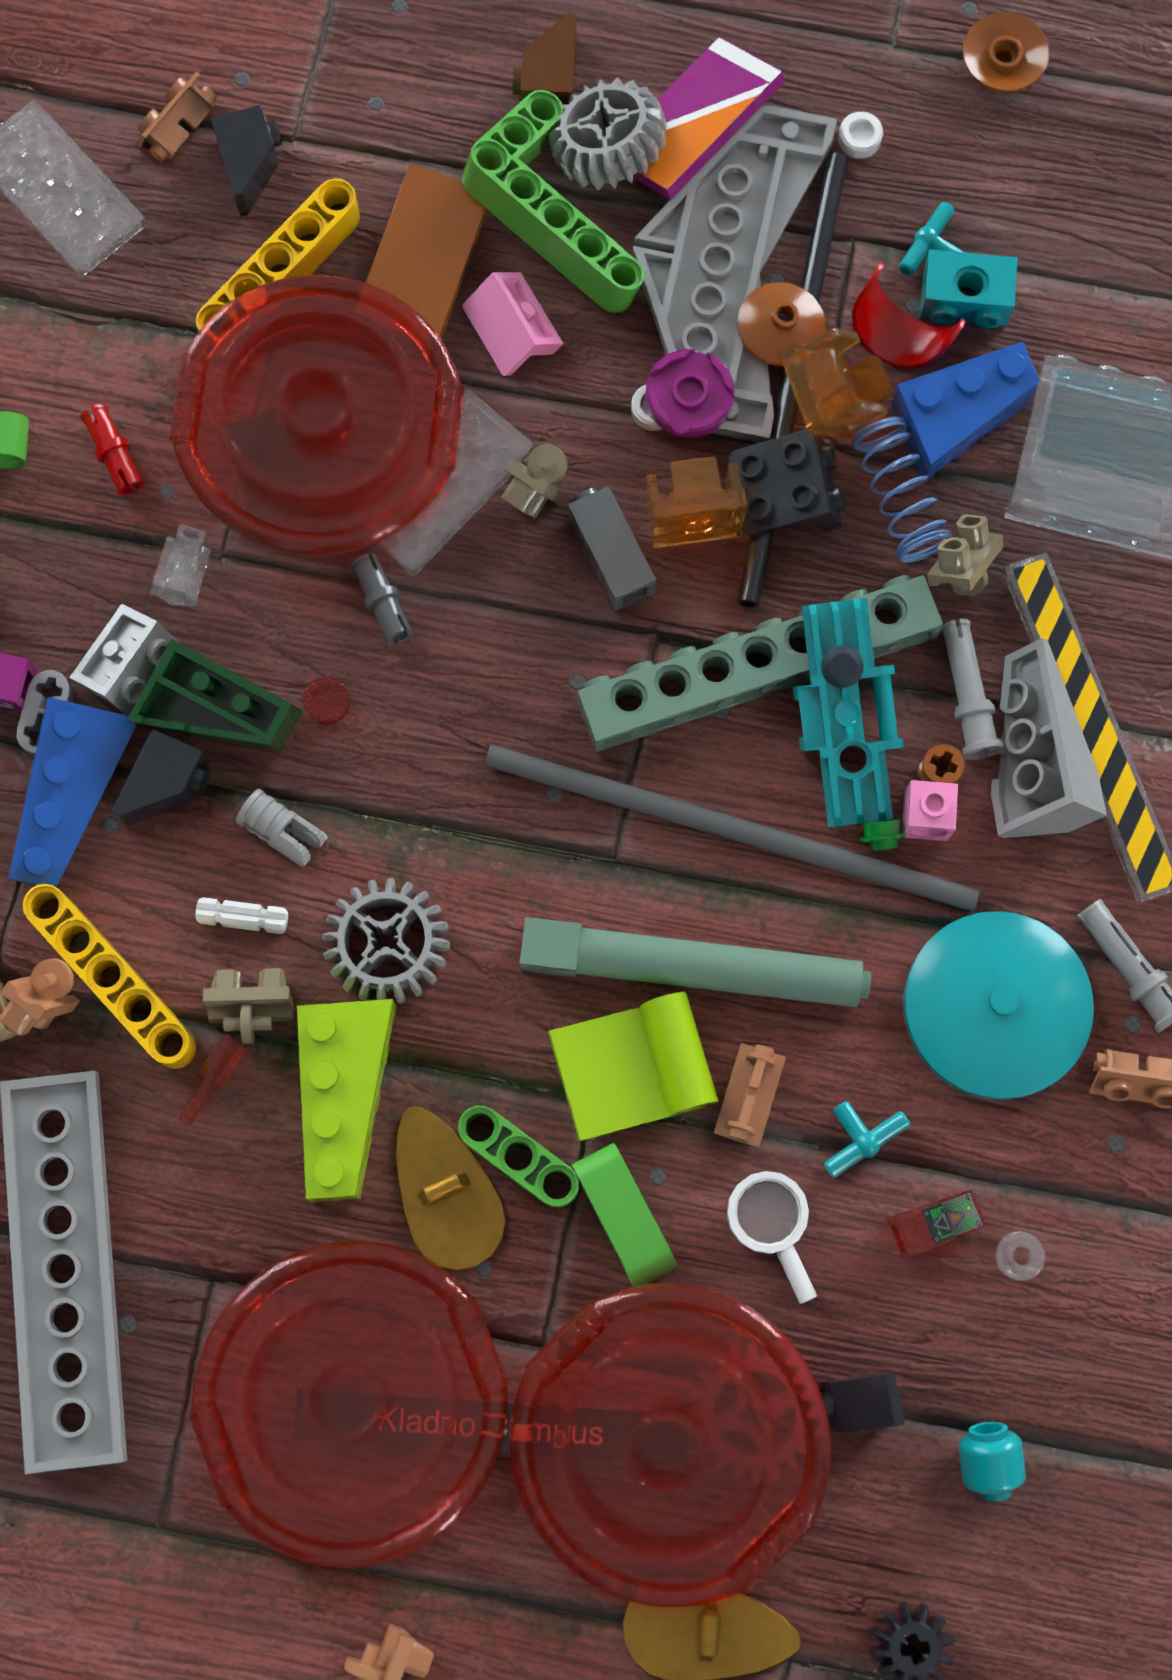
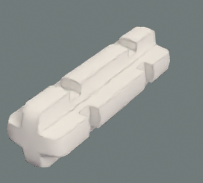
[195,897,288,934]

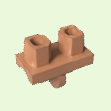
[0,958,80,1036]
[344,1624,434,1680]

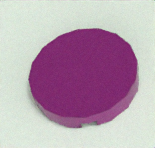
[645,348,735,438]

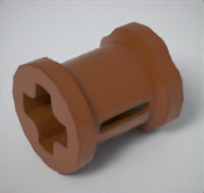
[916,744,965,784]

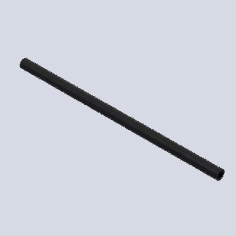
[737,152,848,608]

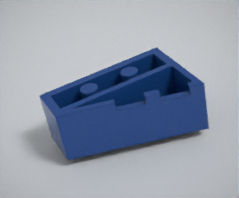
[891,342,1040,480]

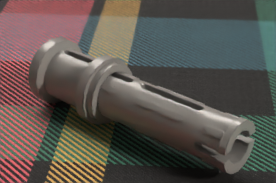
[941,619,1004,760]
[1076,899,1172,1033]

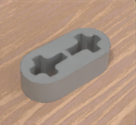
[16,670,74,757]

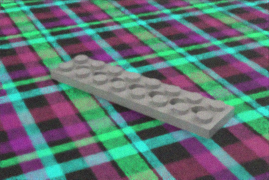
[0,1071,127,1474]

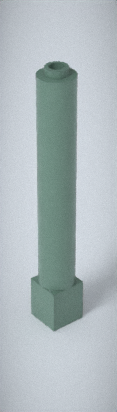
[519,917,871,1008]

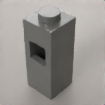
[568,486,656,612]

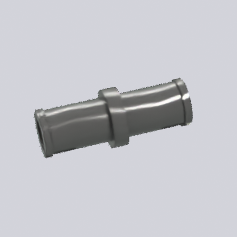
[351,553,414,645]

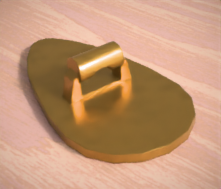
[396,1106,506,1270]
[623,1576,801,1680]

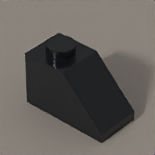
[211,104,282,216]
[111,729,211,826]
[820,1371,905,1433]

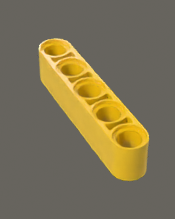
[196,178,360,358]
[23,884,197,1069]

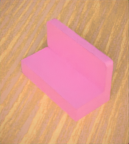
[463,272,564,376]

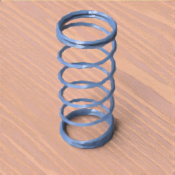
[851,417,953,563]

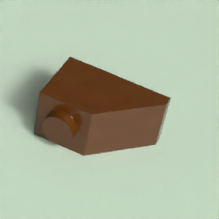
[513,13,576,105]

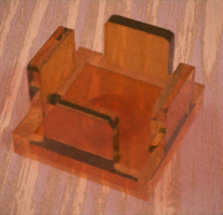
[779,328,893,439]
[645,457,747,549]

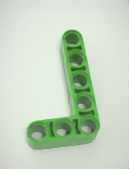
[461,90,644,313]

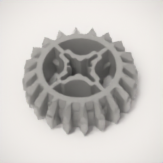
[549,77,667,190]
[322,878,450,1004]

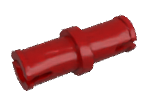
[80,403,145,496]

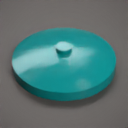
[903,911,1094,1100]

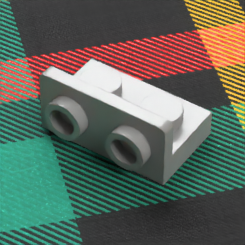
[69,604,180,716]

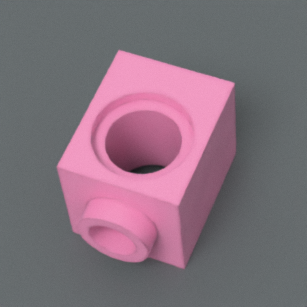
[901,780,958,841]

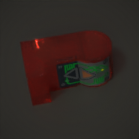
[886,1189,987,1259]

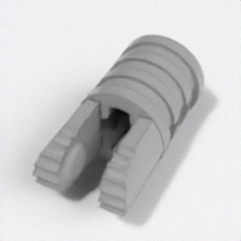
[236,789,328,867]

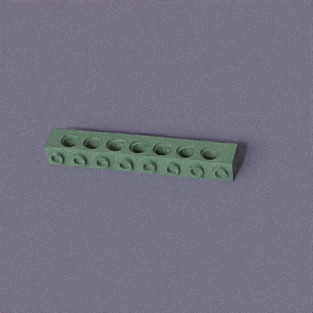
[577,575,943,753]

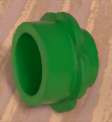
[859,819,906,850]

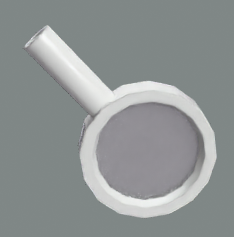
[726,1171,817,1304]

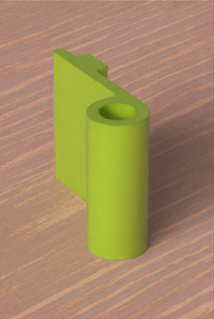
[548,992,718,1142]

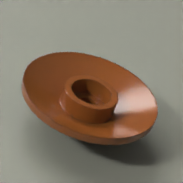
[962,12,1049,93]
[737,282,826,367]

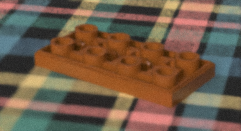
[352,164,488,350]

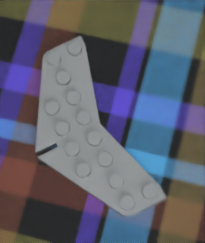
[632,106,837,443]

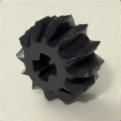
[869,1601,955,1680]

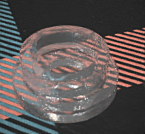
[996,1232,1045,1281]

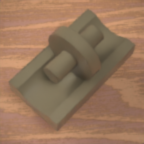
[501,444,567,518]
[927,514,1004,596]
[203,968,295,1045]

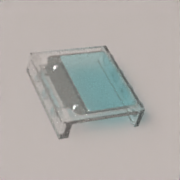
[1003,354,1172,559]

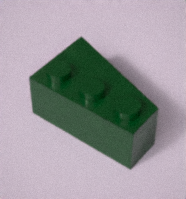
[127,639,303,751]

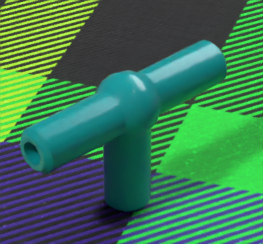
[899,202,965,276]
[824,1101,910,1178]

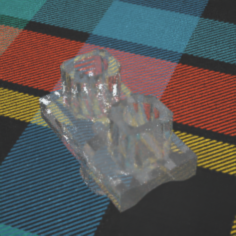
[150,525,211,607]

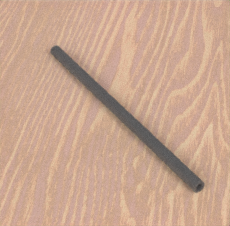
[485,744,980,912]

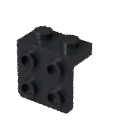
[729,428,846,537]

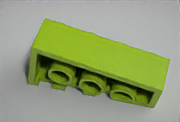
[297,999,397,1202]

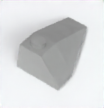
[991,638,1107,838]

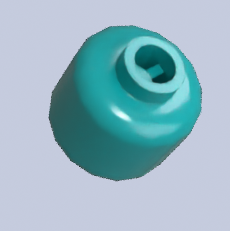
[958,1422,1026,1501]

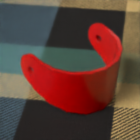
[852,262,966,369]

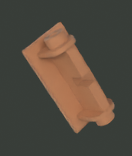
[136,71,217,162]
[713,1043,786,1148]
[1089,1049,1172,1108]

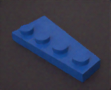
[7,697,137,888]

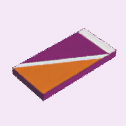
[633,37,785,200]

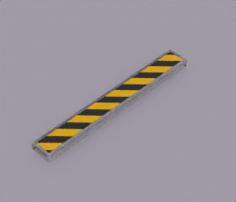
[1002,552,1172,905]

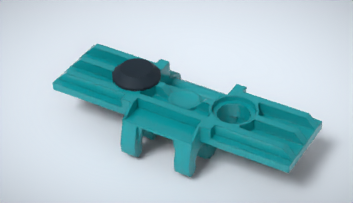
[792,598,904,827]

